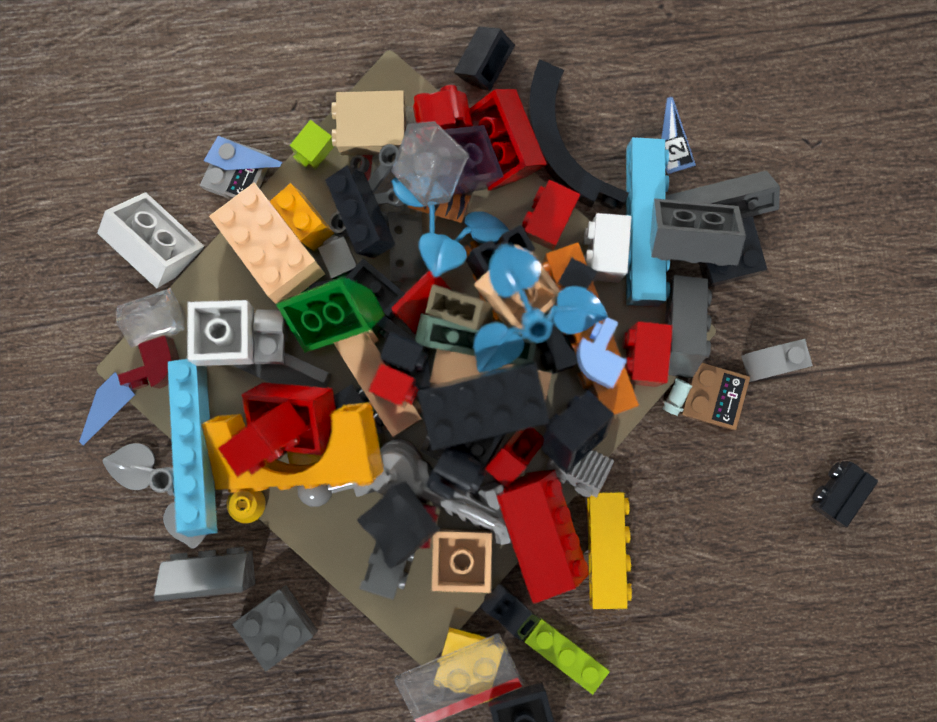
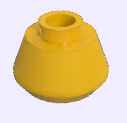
[227,488,266,523]

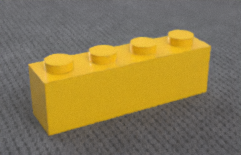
[587,492,632,609]

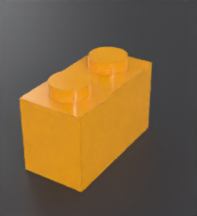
[270,183,334,251]

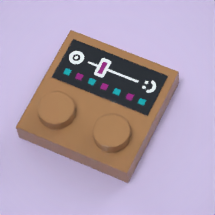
[680,363,750,430]

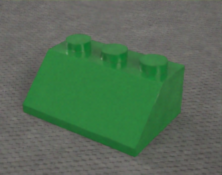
[276,277,385,353]

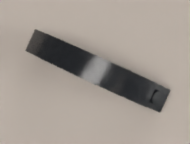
[528,59,629,209]

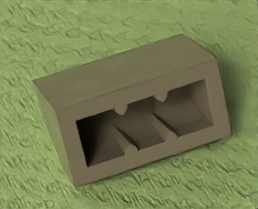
[426,285,493,330]

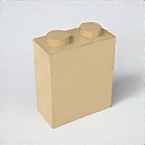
[332,90,406,155]

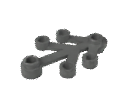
[329,144,404,238]

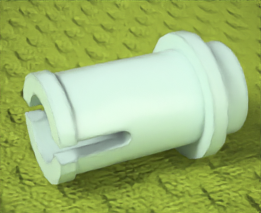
[662,378,693,416]

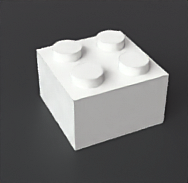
[583,213,631,283]
[188,300,254,366]

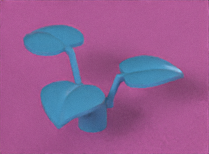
[391,175,509,277]
[474,245,608,373]

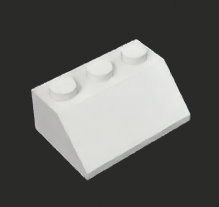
[97,192,204,288]

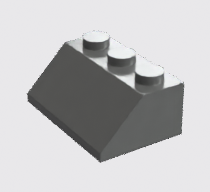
[650,198,746,266]
[154,546,255,601]

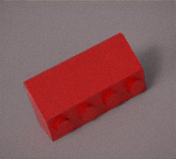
[496,470,590,603]

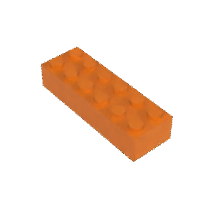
[541,242,639,414]

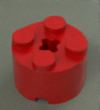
[413,85,474,144]

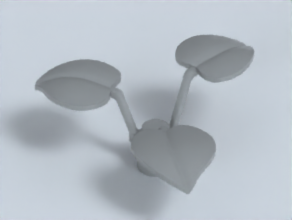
[102,443,207,549]

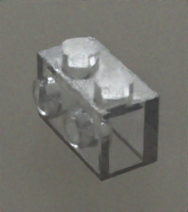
[116,288,185,348]

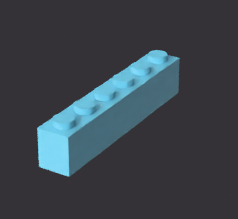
[626,138,670,307]
[168,359,217,537]

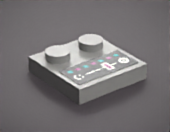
[200,137,273,199]

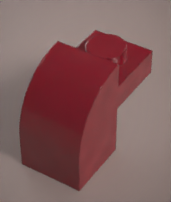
[117,335,179,390]

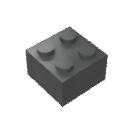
[233,585,318,672]

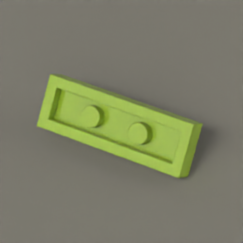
[524,618,610,695]

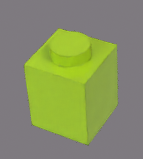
[290,120,335,170]

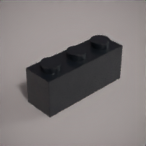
[325,165,396,259]

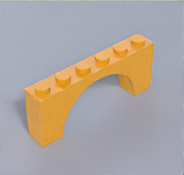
[202,403,384,493]

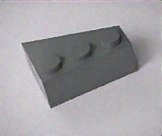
[359,542,416,600]

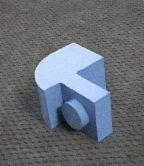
[577,317,626,389]

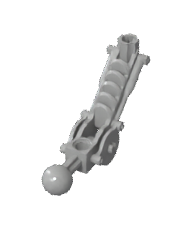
[297,439,512,545]

